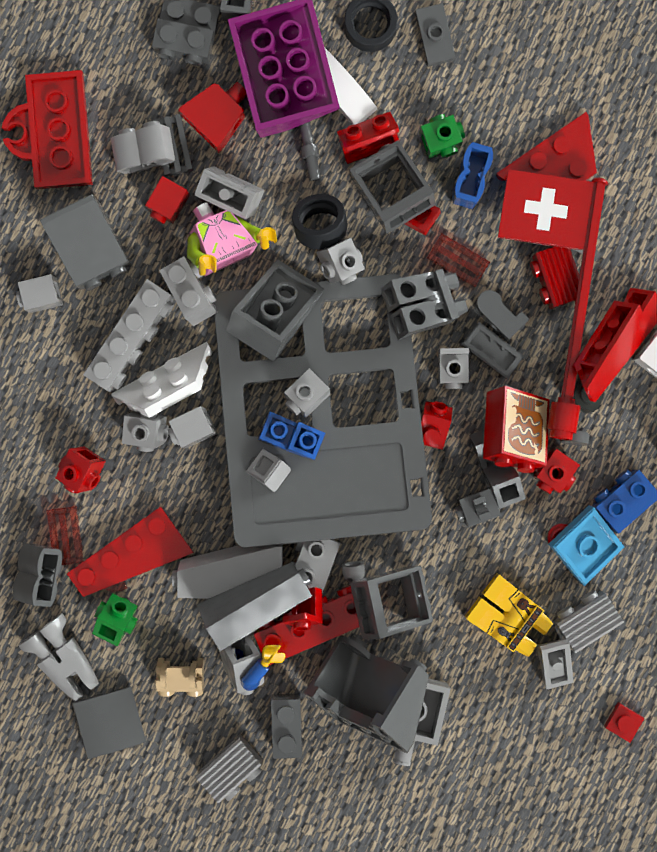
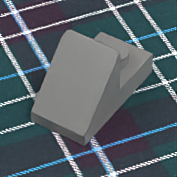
[535,639,574,690]

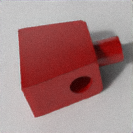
[178,82,247,153]

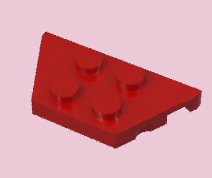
[496,112,597,181]

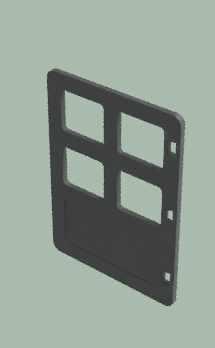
[214,274,432,548]

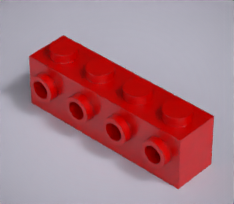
[254,585,360,666]

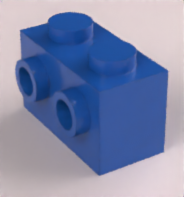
[592,469,657,534]

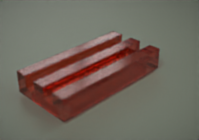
[427,233,490,287]
[47,506,84,565]

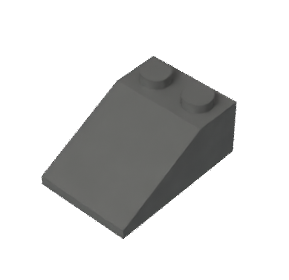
[226,259,325,362]

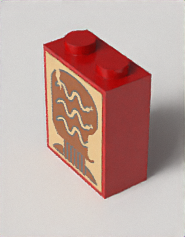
[483,386,550,473]

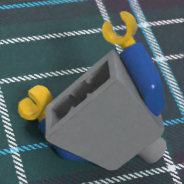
[219,634,285,695]

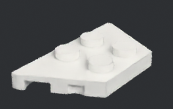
[111,342,212,418]

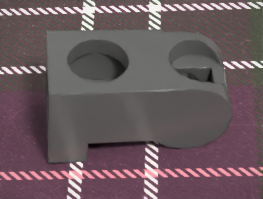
[475,290,529,341]

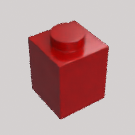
[145,176,190,224]

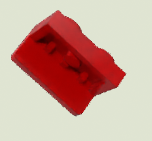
[337,112,399,164]

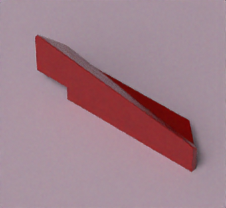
[574,288,657,402]

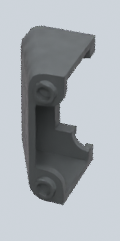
[304,635,429,753]

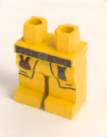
[464,573,553,657]

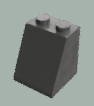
[40,194,131,291]

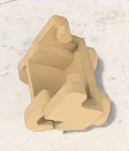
[156,658,204,697]

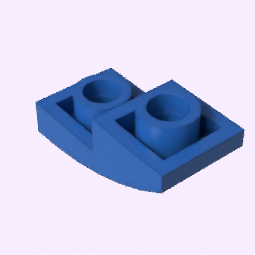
[258,412,325,460]

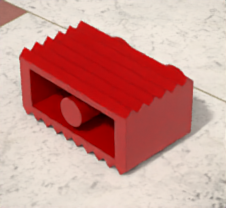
[530,246,579,310]

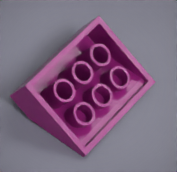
[228,0,340,138]

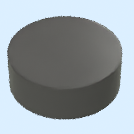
[560,430,590,446]

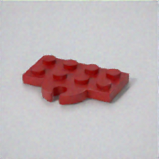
[2,70,93,190]

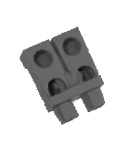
[381,269,468,340]

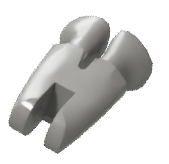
[18,613,99,701]

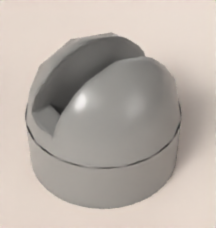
[341,561,365,583]

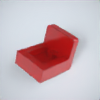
[421,401,453,450]
[282,587,322,631]

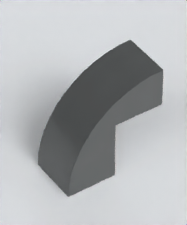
[469,429,526,509]

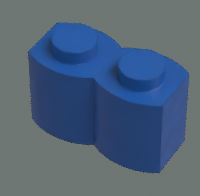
[452,142,493,209]

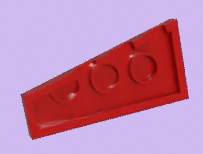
[67,507,194,597]

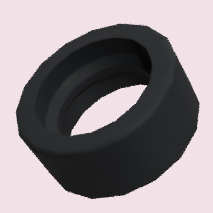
[344,0,398,52]
[291,194,348,249]

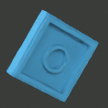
[548,505,624,586]

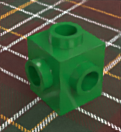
[419,114,465,159]
[92,593,138,647]

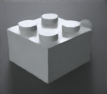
[393,679,451,766]

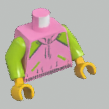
[187,203,277,276]

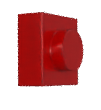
[405,206,441,236]
[604,702,645,743]

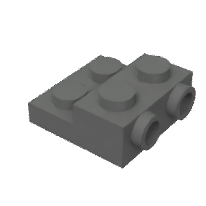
[152,0,221,66]

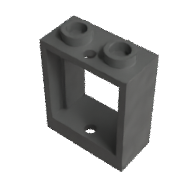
[349,140,436,234]
[350,565,433,639]

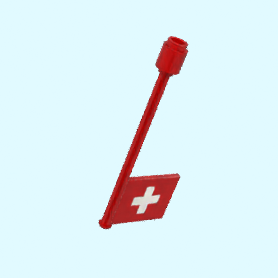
[497,169,608,440]

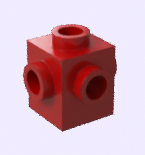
[55,446,106,494]
[532,449,580,494]

